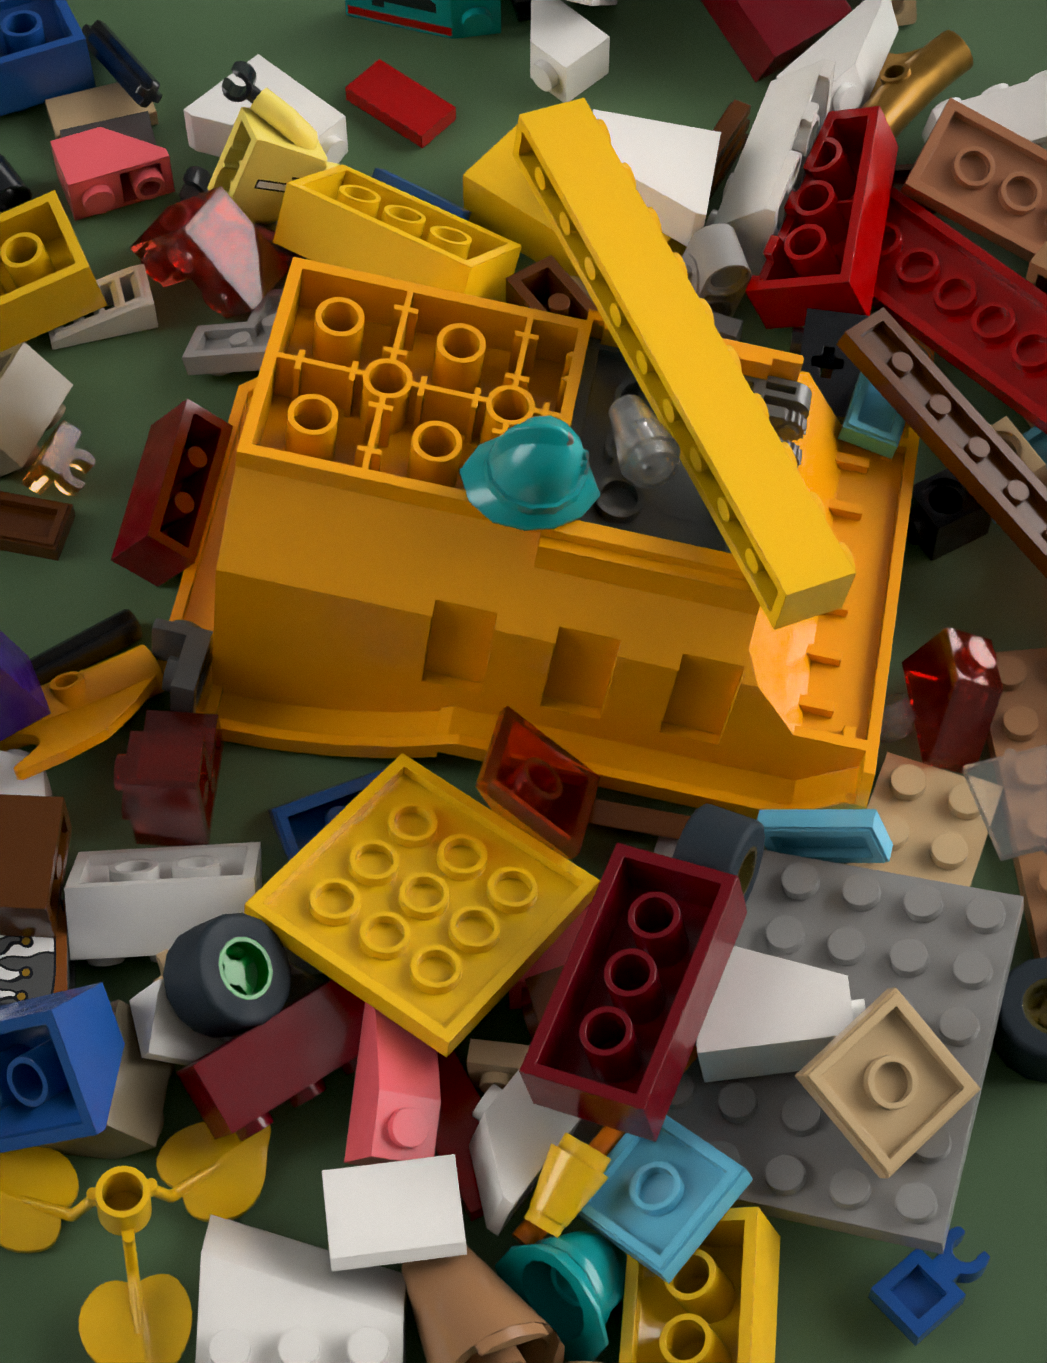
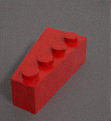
[745,106,899,329]

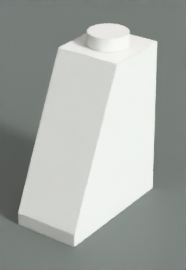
[183,54,348,163]
[593,109,721,247]
[696,946,866,1083]

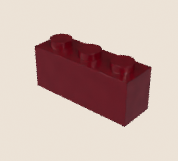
[111,398,233,587]
[176,978,365,1141]

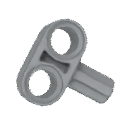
[682,223,752,317]

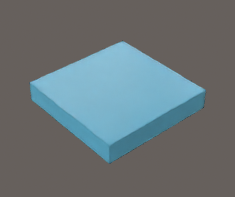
[576,1115,753,1284]

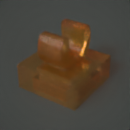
[21,420,96,496]

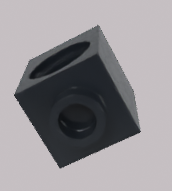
[906,468,992,561]

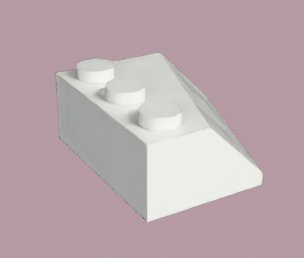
[705,58,836,277]
[195,1214,407,1363]

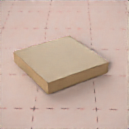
[795,987,981,1178]

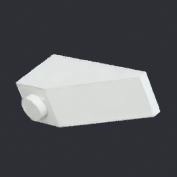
[776,0,899,112]

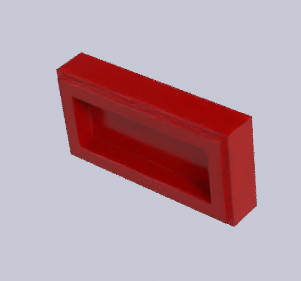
[345,59,456,149]

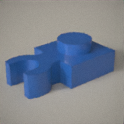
[868,1226,990,1346]

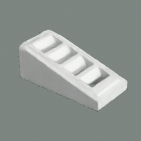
[48,264,158,350]

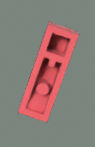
[344,1002,441,1166]

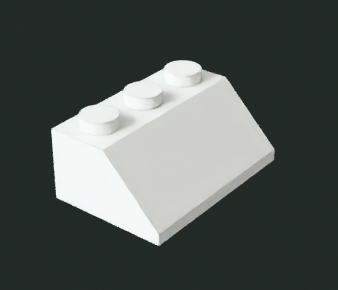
[64,842,262,966]

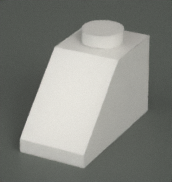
[530,0,610,103]
[469,1070,581,1236]

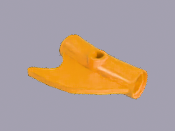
[0,644,164,780]

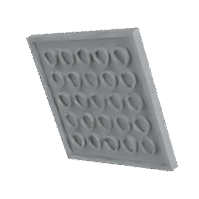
[572,836,1024,1254]

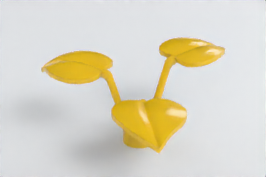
[0,1122,271,1363]

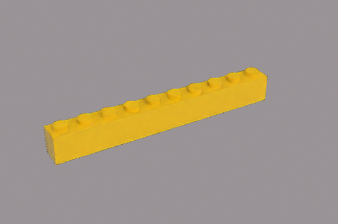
[512,98,856,630]

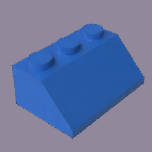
[0,0,96,116]
[0,982,125,1153]

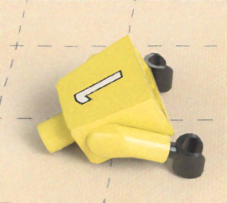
[179,61,340,230]

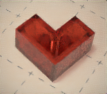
[130,186,290,319]
[114,710,224,847]

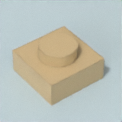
[467,1038,530,1093]

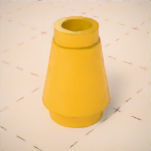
[524,1132,612,1238]

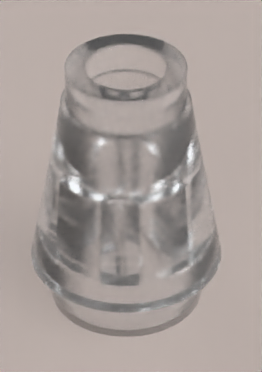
[608,395,680,489]

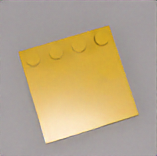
[244,753,600,1058]

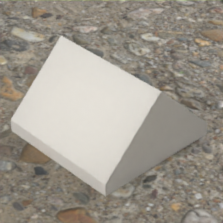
[322,1154,467,1272]

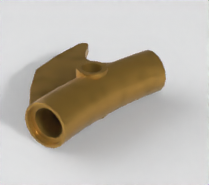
[862,30,973,139]

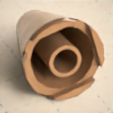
[402,1245,565,1363]

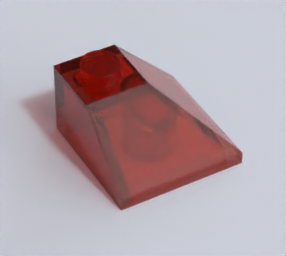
[475,705,601,860]

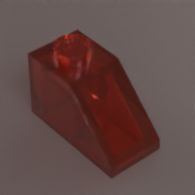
[901,627,1003,775]

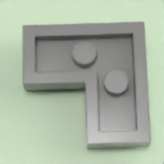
[182,289,283,376]

